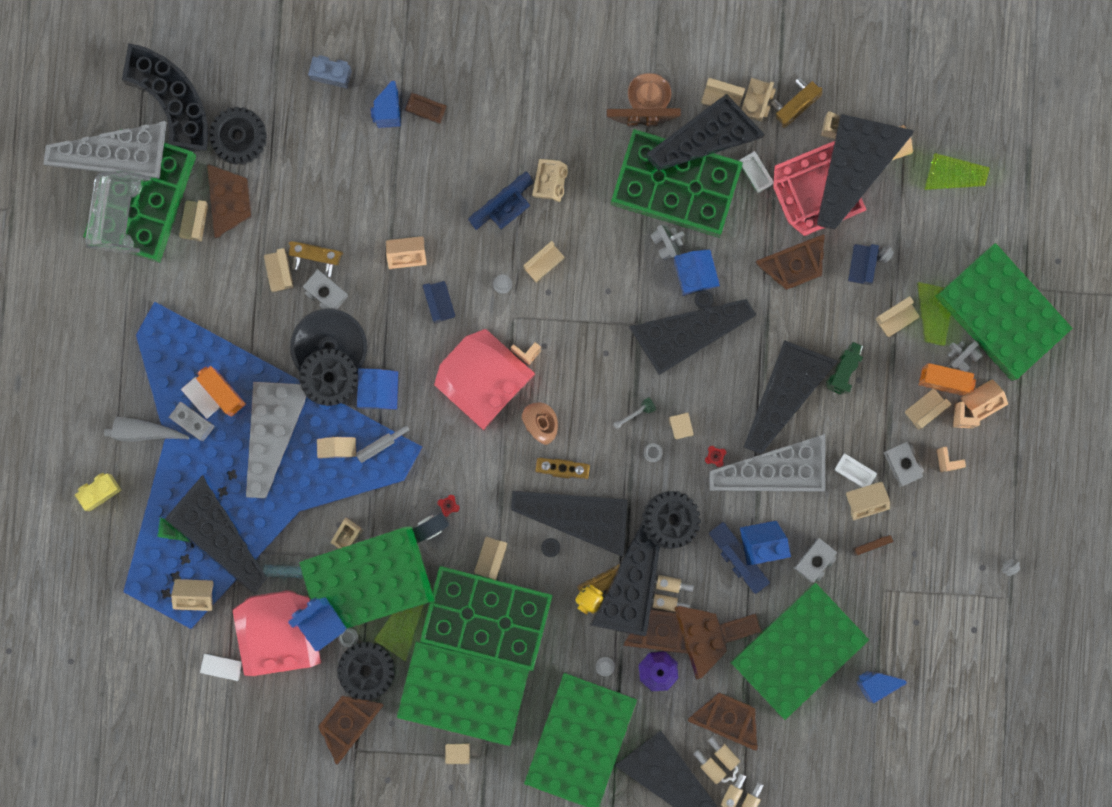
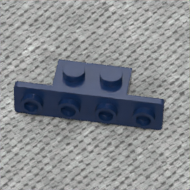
[468,171,534,230]
[709,522,770,594]

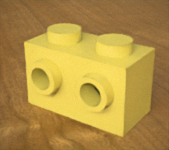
[75,473,122,512]

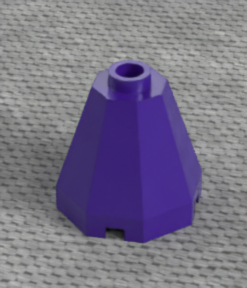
[639,651,678,691]

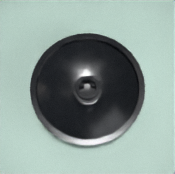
[290,308,367,383]

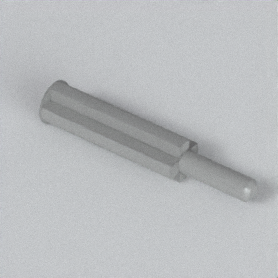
[356,426,409,463]

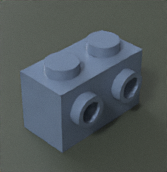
[308,55,352,89]

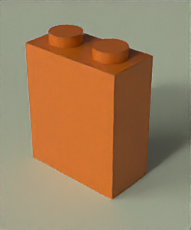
[918,363,976,396]
[196,366,246,417]

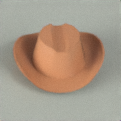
[628,73,671,109]
[522,402,558,445]

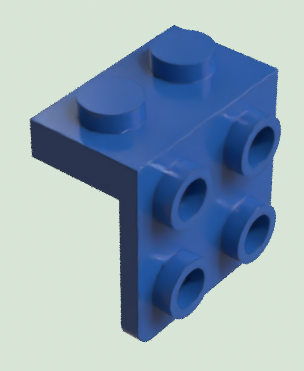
[288,597,346,651]

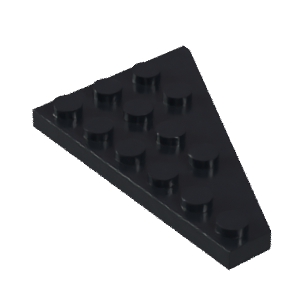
[816,114,914,230]

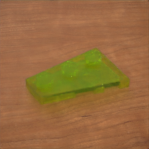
[924,153,990,190]
[917,282,951,346]
[374,605,423,662]

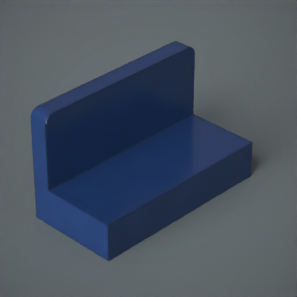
[848,244,879,285]
[422,281,456,324]

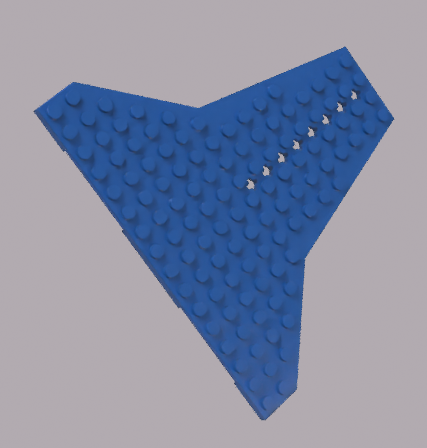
[123,302,423,629]

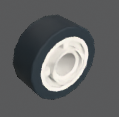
[413,512,449,543]

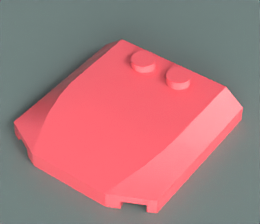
[773,141,867,236]
[434,329,535,430]
[232,590,321,676]

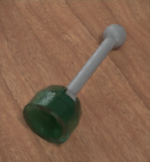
[613,397,657,429]

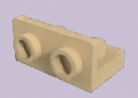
[742,78,776,122]
[532,159,568,202]

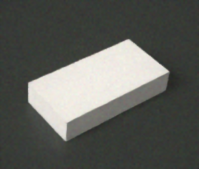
[739,151,774,194]
[181,377,220,419]
[834,453,877,487]
[200,654,242,681]

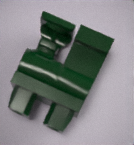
[826,342,863,395]

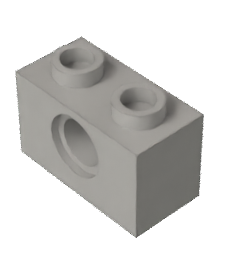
[303,269,348,309]
[169,402,215,442]
[883,442,924,487]
[793,538,837,583]

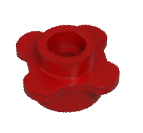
[705,446,726,467]
[437,495,460,517]

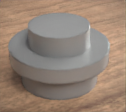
[877,245,894,263]
[493,275,512,294]
[643,443,663,462]
[1001,559,1020,576]
[339,628,358,647]
[595,657,615,676]

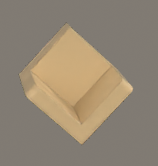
[669,413,694,439]
[446,743,470,764]

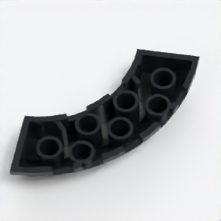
[122,43,208,152]

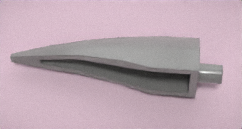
[104,417,189,442]

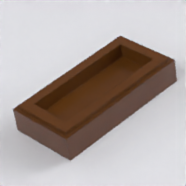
[405,92,447,124]
[853,535,894,556]
[719,613,762,643]

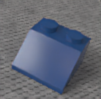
[371,81,401,128]
[673,249,720,296]
[357,368,398,410]
[740,521,791,566]
[856,671,907,704]

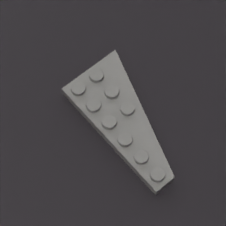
[43,121,167,179]
[246,382,307,498]
[709,434,825,492]

